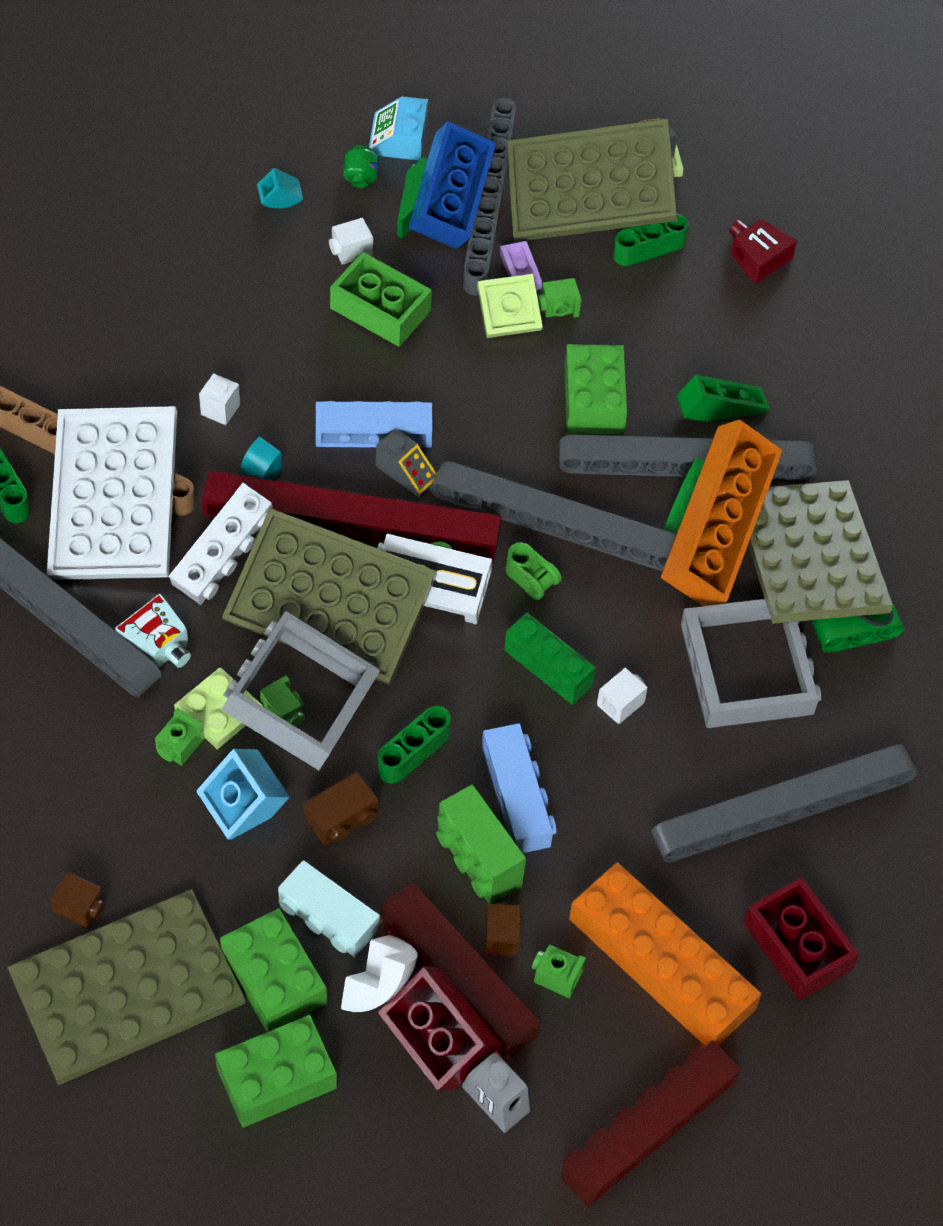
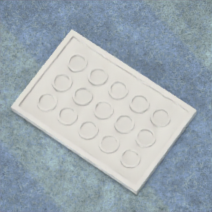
[47,406,177,580]

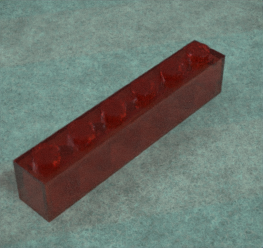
[380,881,541,1060]
[561,1040,741,1208]

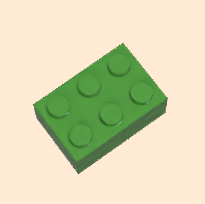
[330,252,432,347]
[564,344,627,435]
[436,784,526,904]
[220,908,327,1032]
[215,1015,337,1128]

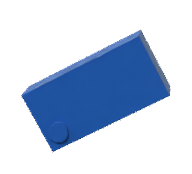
[408,121,496,249]

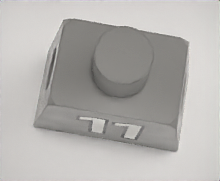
[462,1052,530,1133]

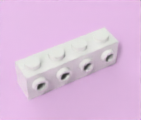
[169,483,273,605]

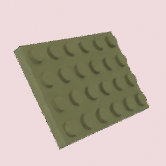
[507,119,678,242]
[748,480,893,624]
[222,508,437,685]
[8,889,245,1085]

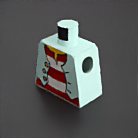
[115,594,191,668]

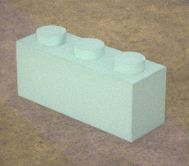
[278,860,380,957]

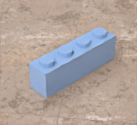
[316,401,432,448]
[482,723,556,853]

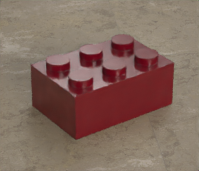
[743,877,859,1001]
[378,967,501,1091]

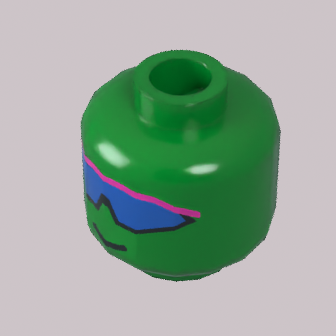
[343,145,379,188]

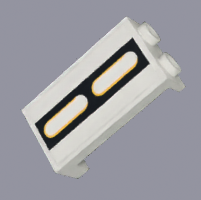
[377,534,492,624]

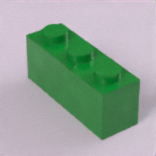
[504,613,596,705]

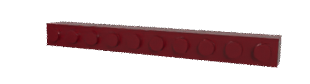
[201,471,501,562]

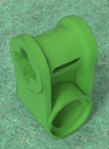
[505,542,562,600]

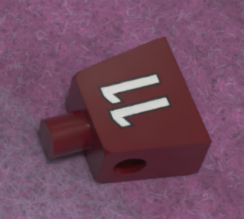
[729,219,797,284]

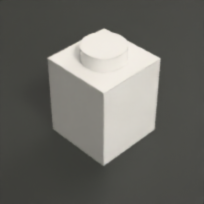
[329,218,373,265]
[199,373,240,425]
[597,668,648,724]

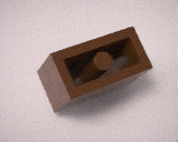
[304,772,379,846]

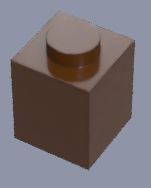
[50,872,106,928]
[485,902,520,955]

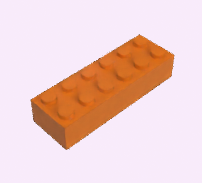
[660,420,783,606]
[569,862,762,1052]

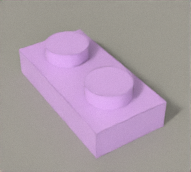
[500,241,542,290]

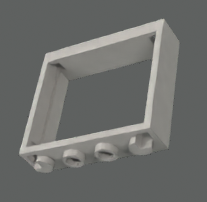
[680,599,821,728]
[222,611,380,770]

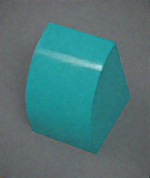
[257,168,303,209]
[240,437,282,481]

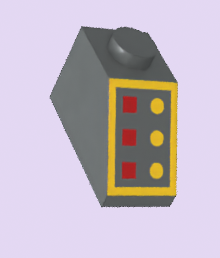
[376,428,437,498]

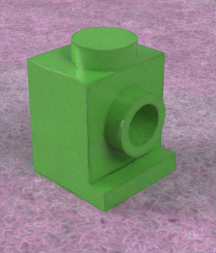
[537,278,581,318]
[260,676,305,727]
[155,708,204,766]
[532,944,586,999]

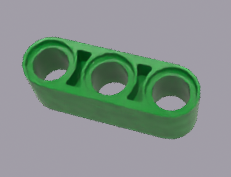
[613,214,689,266]
[0,449,30,523]
[812,601,904,653]
[377,706,451,784]

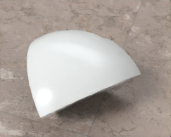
[341,935,417,1012]

